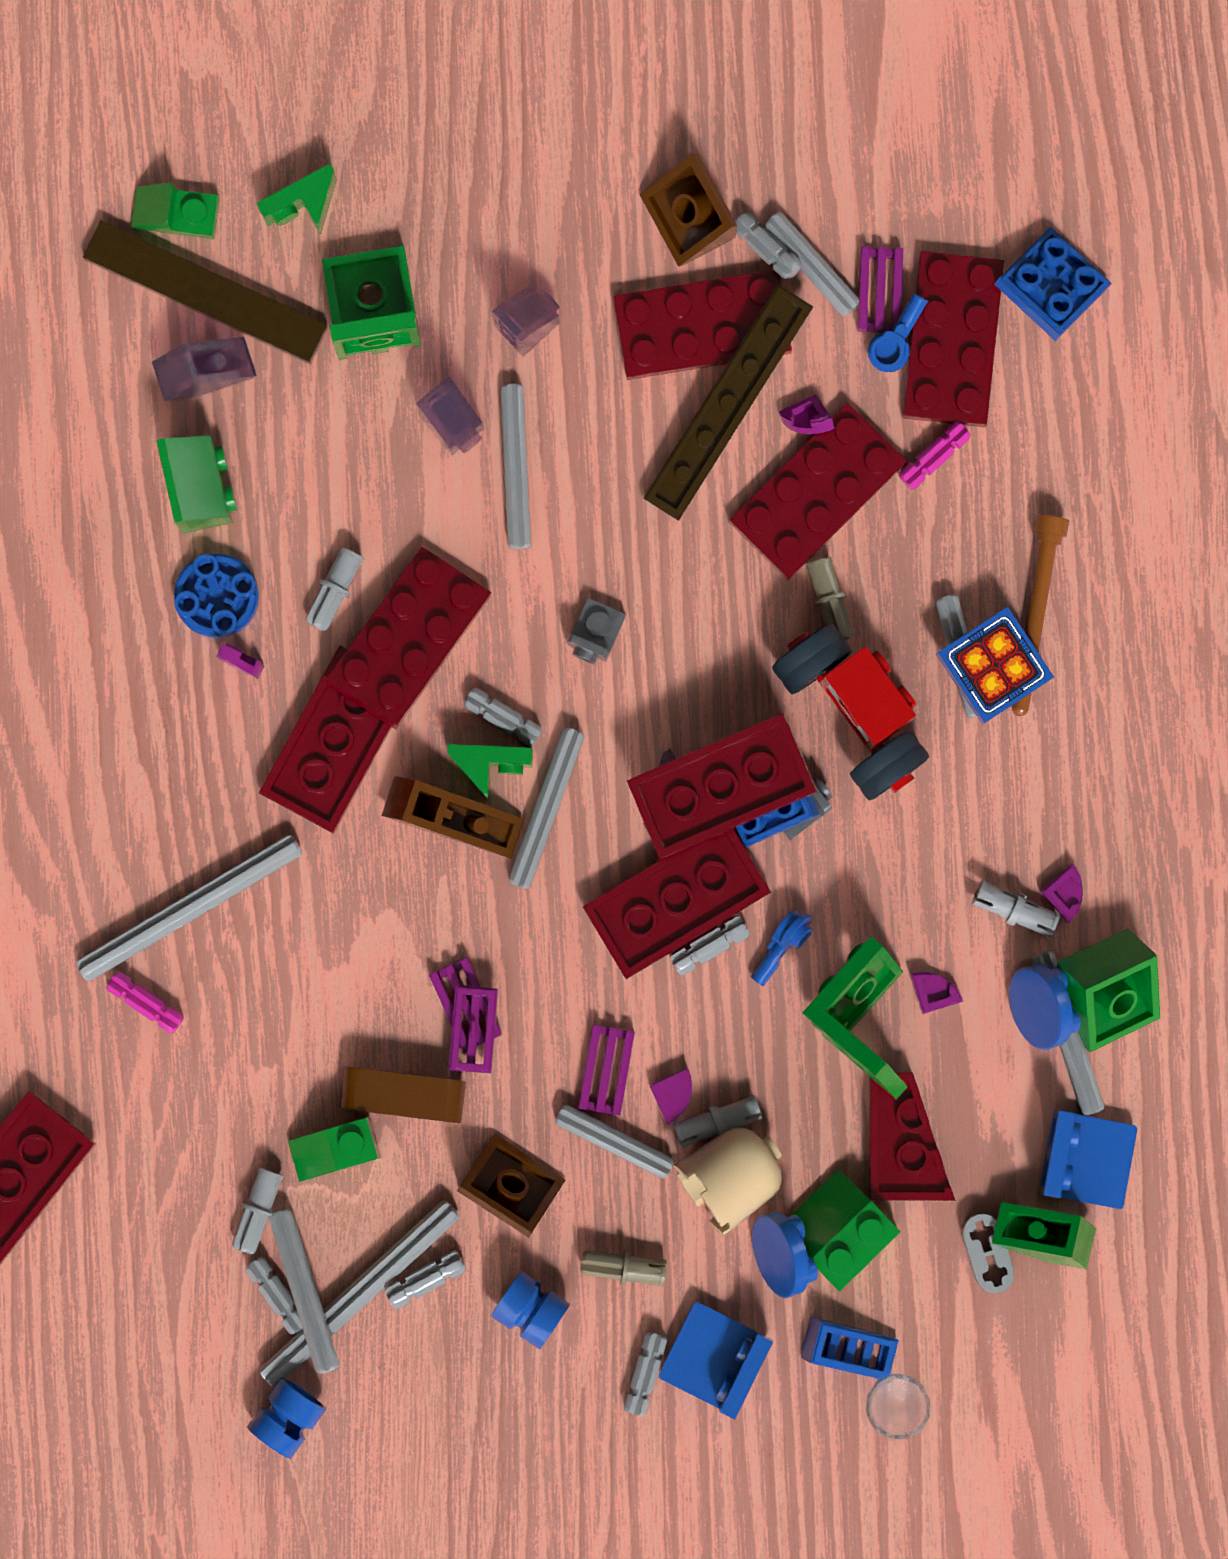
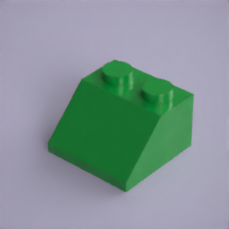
[156,435,237,534]
[1057,928,1160,1053]
[790,1169,901,1292]

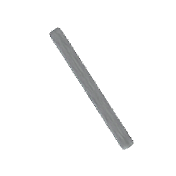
[76,834,302,981]
[259,1200,460,1387]

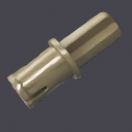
[806,557,853,640]
[580,1250,667,1287]

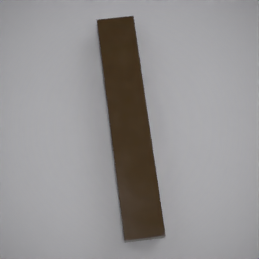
[83,220,328,365]
[643,284,814,521]

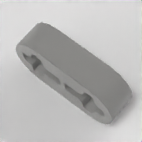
[962,1213,1014,1293]

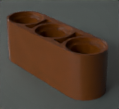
[339,1066,466,1123]

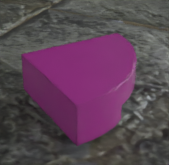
[779,394,835,434]
[216,643,265,679]
[1040,863,1083,923]
[909,972,964,1014]
[650,1069,692,1125]

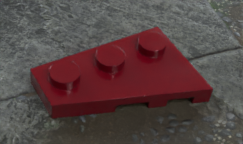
[869,1072,956,1201]

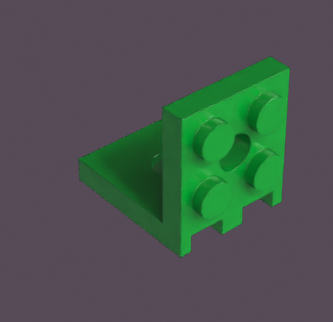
[322,245,421,360]
[802,936,907,1099]

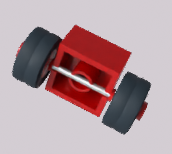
[772,623,929,801]

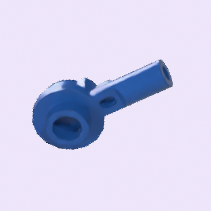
[868,293,928,372]
[750,910,813,986]

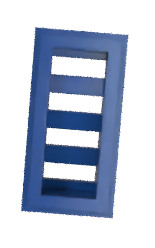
[801,1317,899,1381]

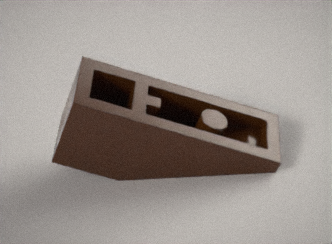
[381,776,524,859]

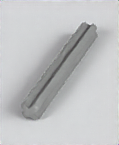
[501,384,531,550]
[509,727,584,889]
[1032,951,1104,1115]
[269,1209,339,1374]

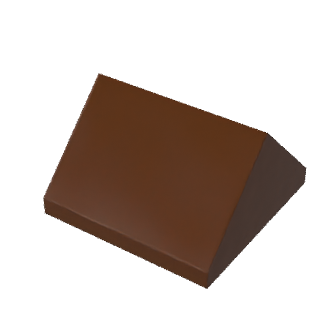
[639,152,737,267]
[457,1134,566,1238]

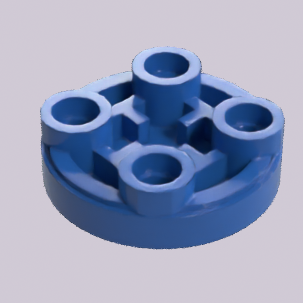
[174,554,259,639]
[1009,964,1081,1050]
[752,1212,818,1298]

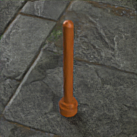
[1012,515,1069,716]

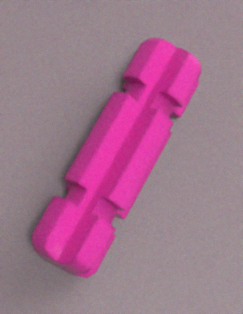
[899,421,971,490]
[106,972,184,1033]

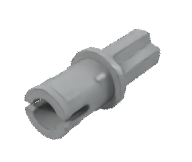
[306,547,364,631]
[232,1167,284,1254]

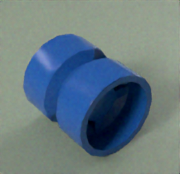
[490,1270,570,1350]
[247,1377,326,1459]

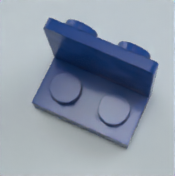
[1038,1110,1137,1209]
[659,1302,773,1420]

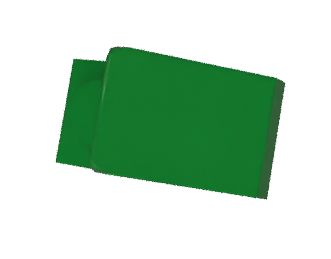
[256,164,337,235]
[131,183,220,239]
[447,744,533,799]

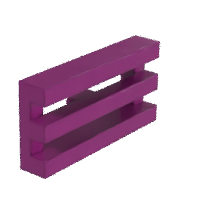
[858,246,903,333]
[429,957,502,1052]
[449,985,498,1074]
[579,1025,635,1116]

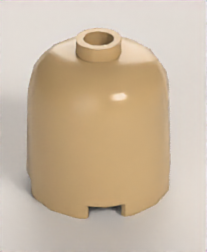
[674,1127,782,1236]

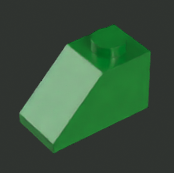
[288,1117,381,1182]
[992,1202,1096,1269]

